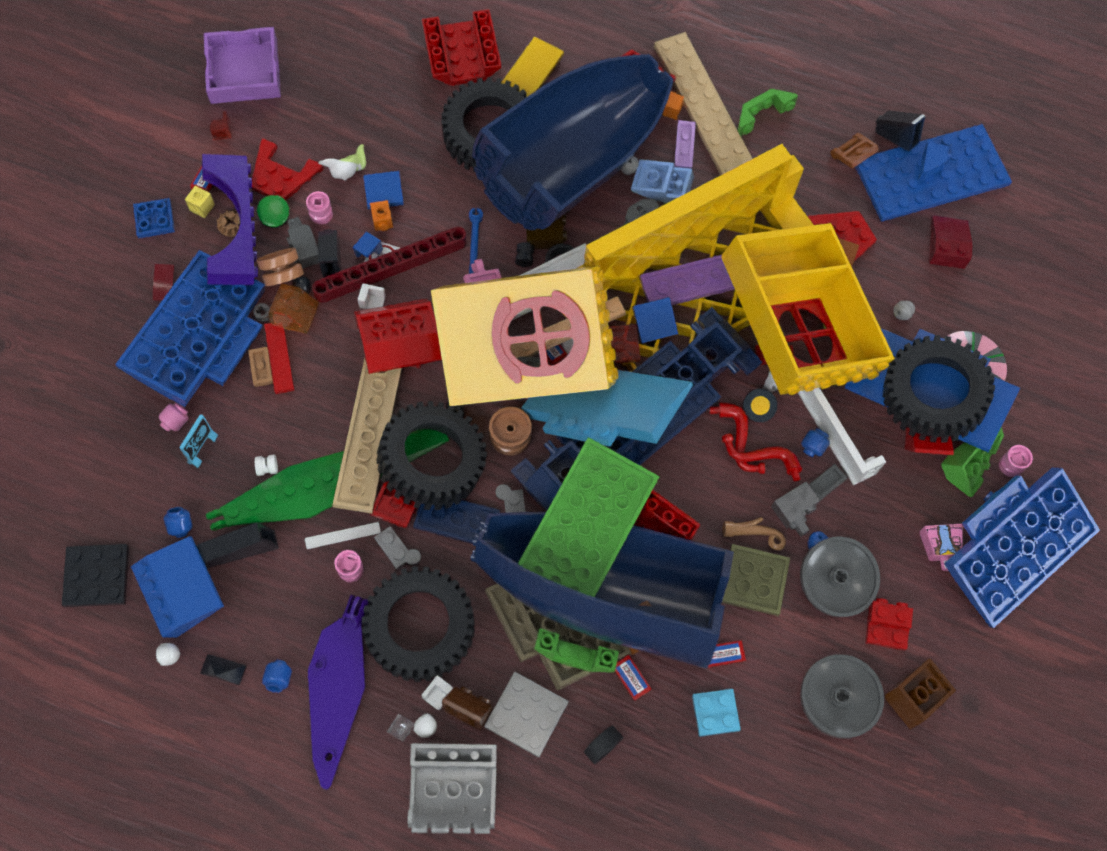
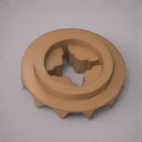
[217,209,240,237]

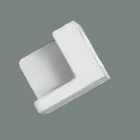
[358,284,386,309]
[421,676,453,710]

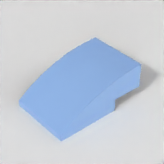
[631,159,694,203]

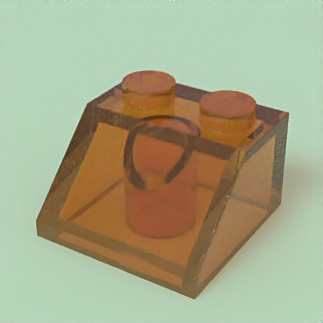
[269,283,319,334]

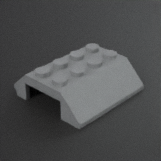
[408,744,496,834]

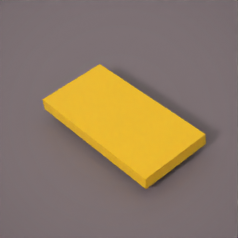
[502,36,564,97]

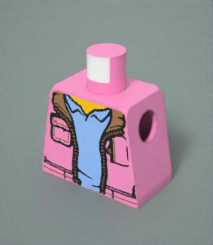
[919,524,962,571]

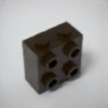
[526,215,567,249]

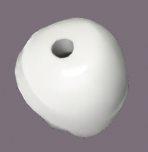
[156,643,180,666]
[413,713,437,738]

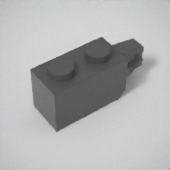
[287,217,319,268]

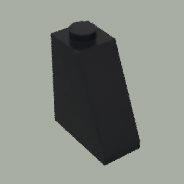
[875,110,925,152]
[318,229,341,278]

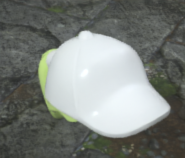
[318,144,366,181]

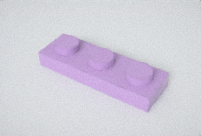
[674,120,696,169]

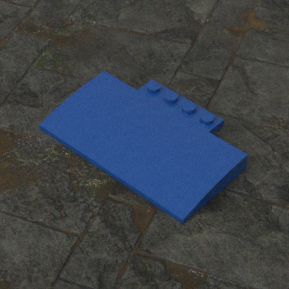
[115,250,265,407]
[845,328,1020,452]
[944,467,1100,628]

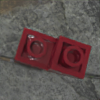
[153,264,174,301]

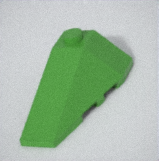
[941,427,1004,497]

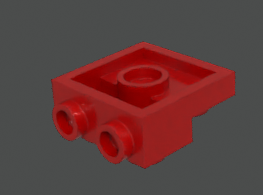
[370,481,418,529]
[865,598,913,651]

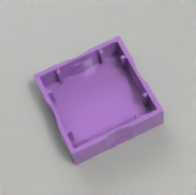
[204,27,281,104]

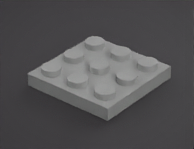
[484,672,569,758]

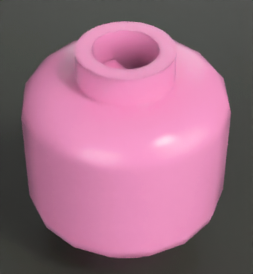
[159,403,188,432]

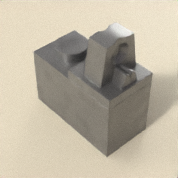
[771,482,820,537]

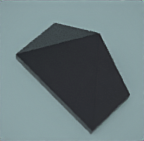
[200,654,247,686]

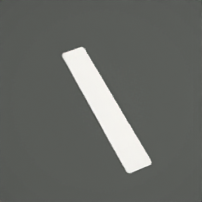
[305,522,381,549]

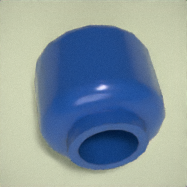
[801,428,830,458]
[163,507,193,538]
[262,660,292,693]

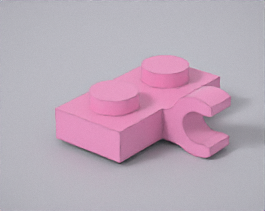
[463,259,501,283]

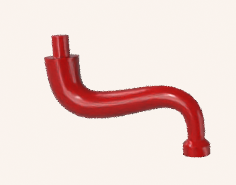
[710,402,765,474]
[722,434,802,481]

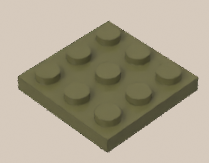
[722,544,790,616]

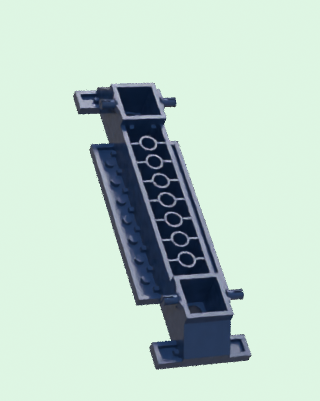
[511,307,763,512]

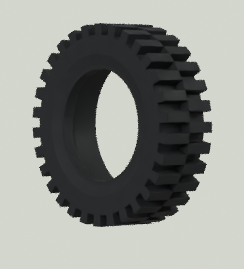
[442,77,526,172]
[883,335,995,443]
[376,401,487,510]
[362,566,475,682]

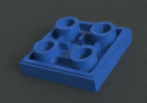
[363,171,404,209]
[133,198,175,239]
[632,297,678,343]

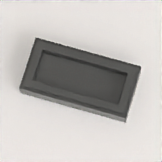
[809,464,848,502]

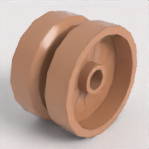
[256,248,304,286]
[489,407,532,456]

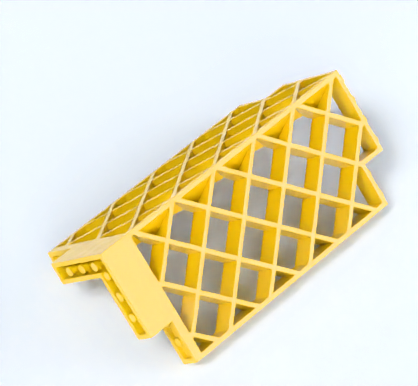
[563,144,813,372]

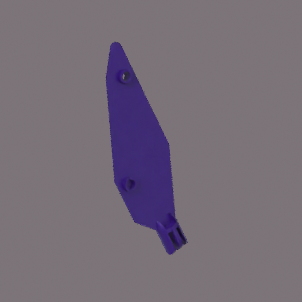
[308,594,369,789]

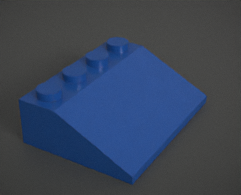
[131,536,224,638]

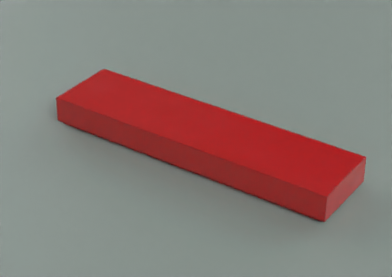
[264,321,295,394]

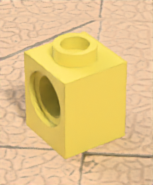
[185,186,215,218]

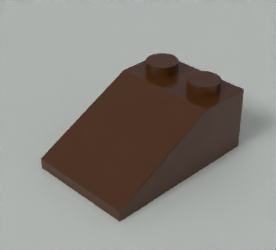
[884,658,956,730]
[442,686,493,731]

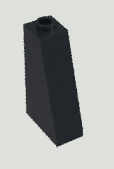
[196,522,279,568]

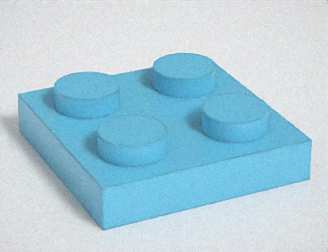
[692,689,741,737]

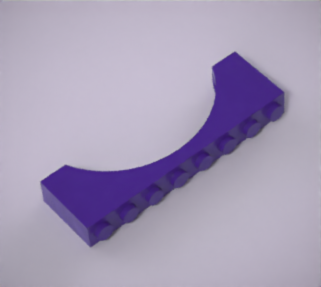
[202,154,258,285]

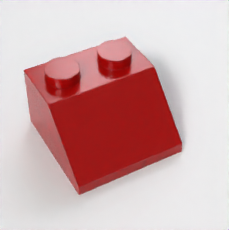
[904,427,954,455]

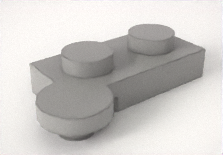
[496,484,526,513]
[374,526,421,570]

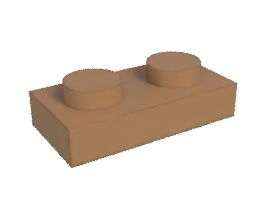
[248,347,273,387]

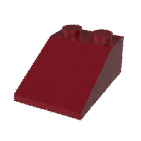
[929,215,972,269]

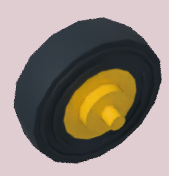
[743,388,778,422]

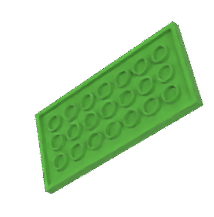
[518,437,660,597]

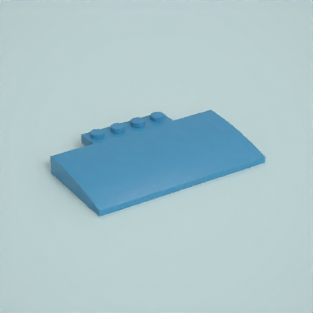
[522,370,693,446]

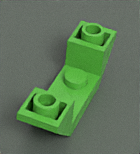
[737,89,798,136]
[534,628,619,672]

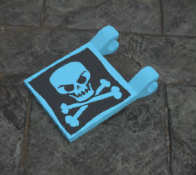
[179,414,218,468]

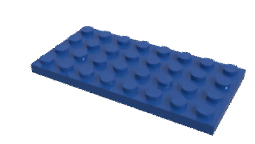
[856,124,1012,222]

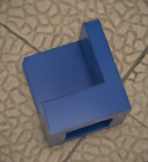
[353,232,383,258]

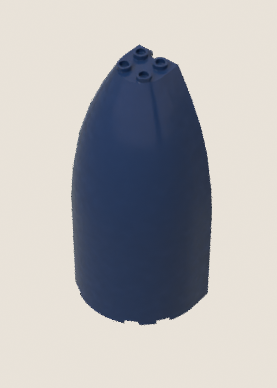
[472,54,674,230]
[470,512,734,669]

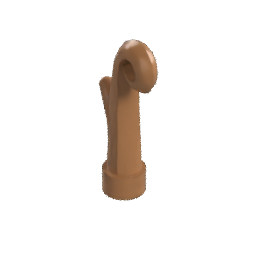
[722,517,786,550]

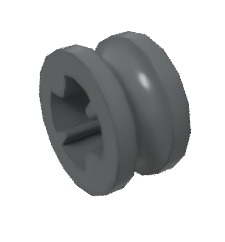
[253,303,272,322]

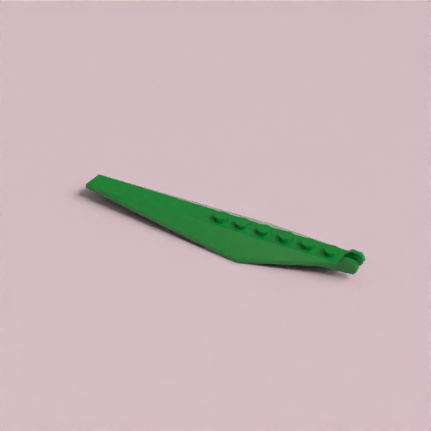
[206,429,449,531]

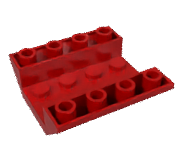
[422,9,502,86]
[354,298,442,374]
[634,490,701,541]

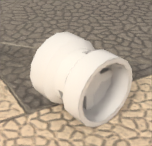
[255,454,278,476]

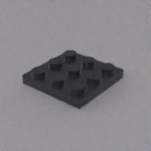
[62,544,129,607]

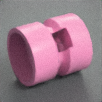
[306,191,333,225]
[999,445,1033,477]
[334,550,364,582]

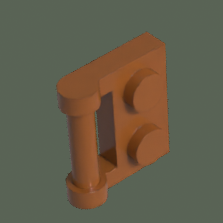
[830,133,878,169]

